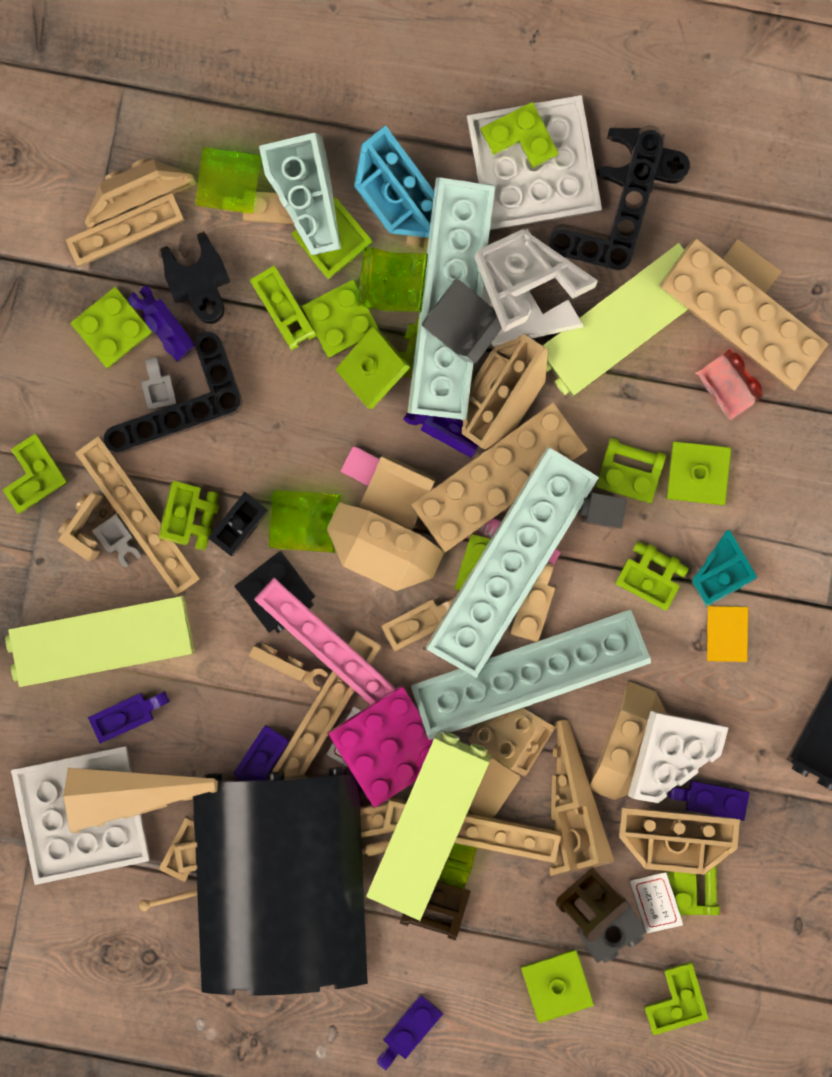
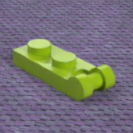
[250,265,316,351]

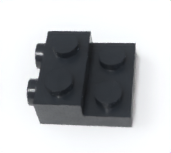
[234,551,316,633]

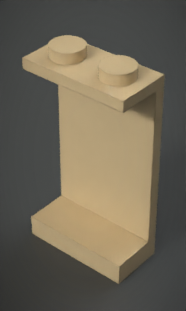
[358,453,436,531]

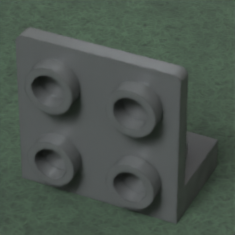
[422,279,502,364]

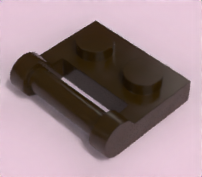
[555,867,629,942]
[400,880,471,941]

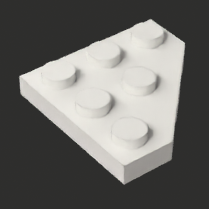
[628,711,728,803]

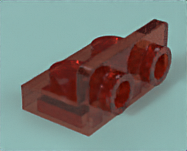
[696,349,764,420]

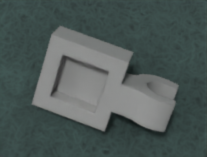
[141,357,177,410]

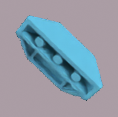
[354,125,434,238]

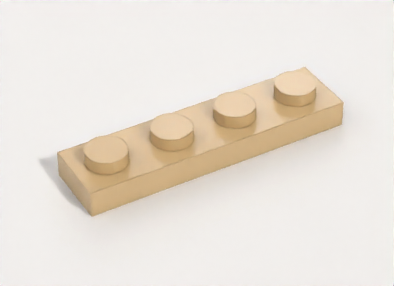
[65,193,185,268]

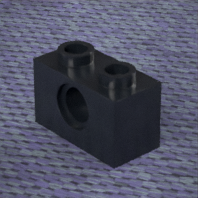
[208,492,269,556]

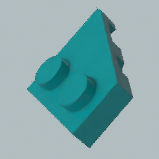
[692,529,758,607]

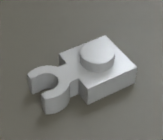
[92,512,142,567]

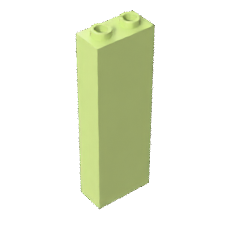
[543,243,688,397]
[5,596,195,687]
[366,732,492,921]

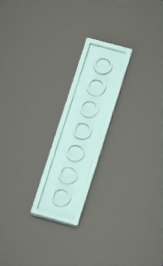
[408,177,495,420]
[426,446,599,678]
[411,609,651,740]

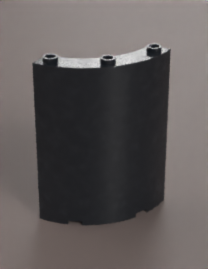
[193,767,368,996]

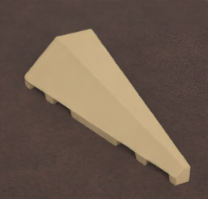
[549,720,614,876]
[63,768,218,833]

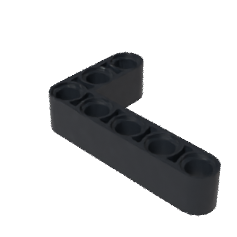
[549,125,664,270]
[103,332,243,453]

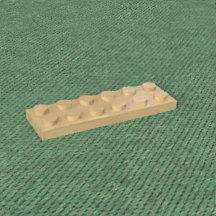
[659,238,828,391]
[411,403,587,553]

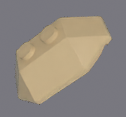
[85,158,197,229]
[462,334,548,450]
[327,502,444,592]
[589,681,667,800]
[619,808,740,875]

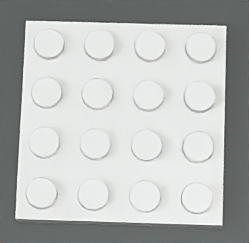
[467,95,602,231]
[11,746,151,885]

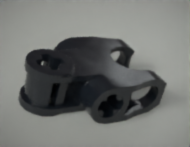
[599,128,690,193]
[160,231,230,324]

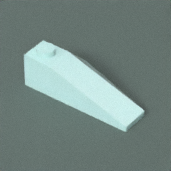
[259,133,341,255]

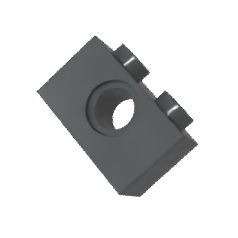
[579,493,627,529]
[577,898,647,963]

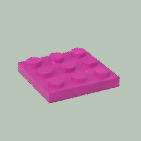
[327,686,434,808]

